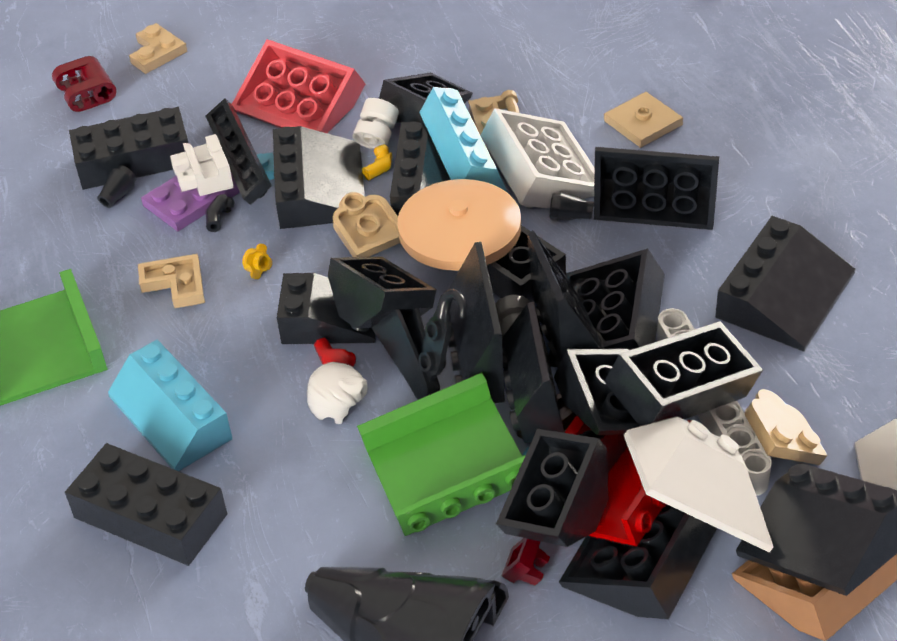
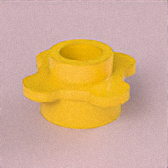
[242,243,272,279]

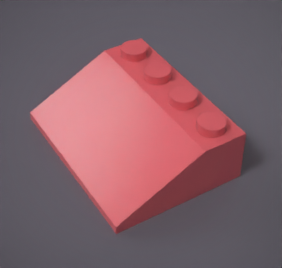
[232,39,365,133]

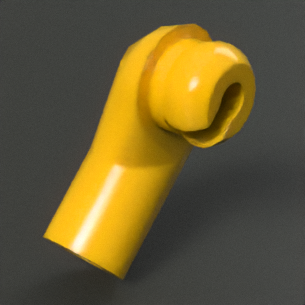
[362,144,393,181]

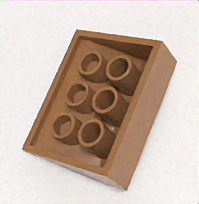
[732,554,897,641]

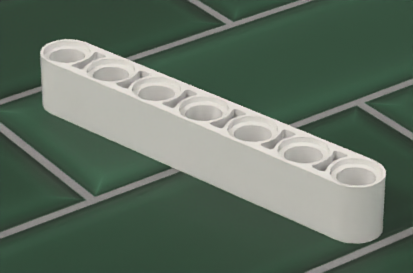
[657,308,772,496]

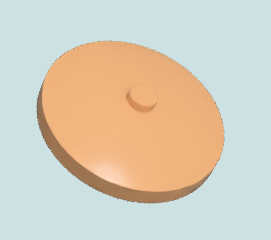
[397,179,521,271]

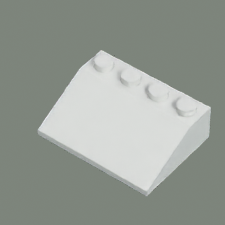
[480,108,594,209]

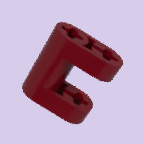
[52,56,117,112]

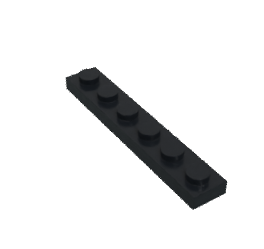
[205,98,272,205]

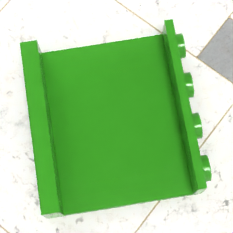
[0,269,108,406]
[357,373,526,536]

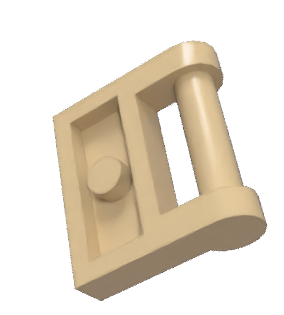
[468,90,520,135]

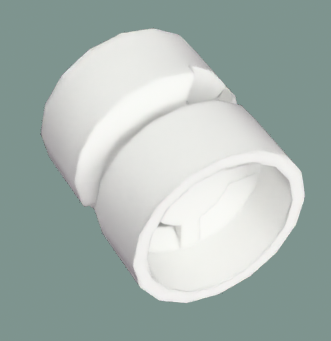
[352,98,399,150]

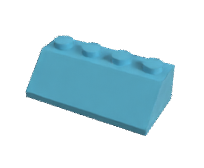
[419,87,508,193]
[108,339,233,471]

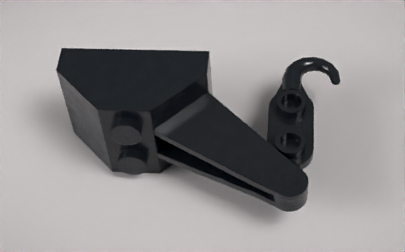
[327,257,467,400]

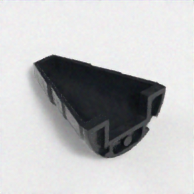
[305,567,509,641]

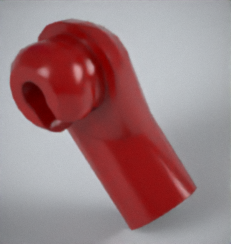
[314,338,356,367]

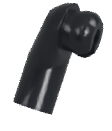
[205,194,235,232]

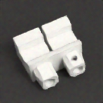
[170,134,234,196]

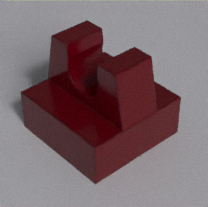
[501,538,550,586]

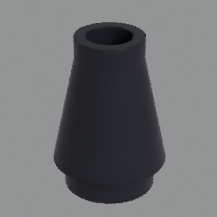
[97,165,137,208]
[549,191,594,221]

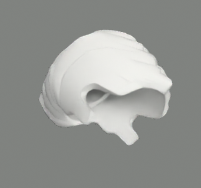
[307,362,368,424]

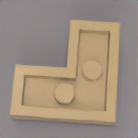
[129,23,188,74]
[138,253,205,308]

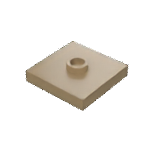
[604,92,683,148]

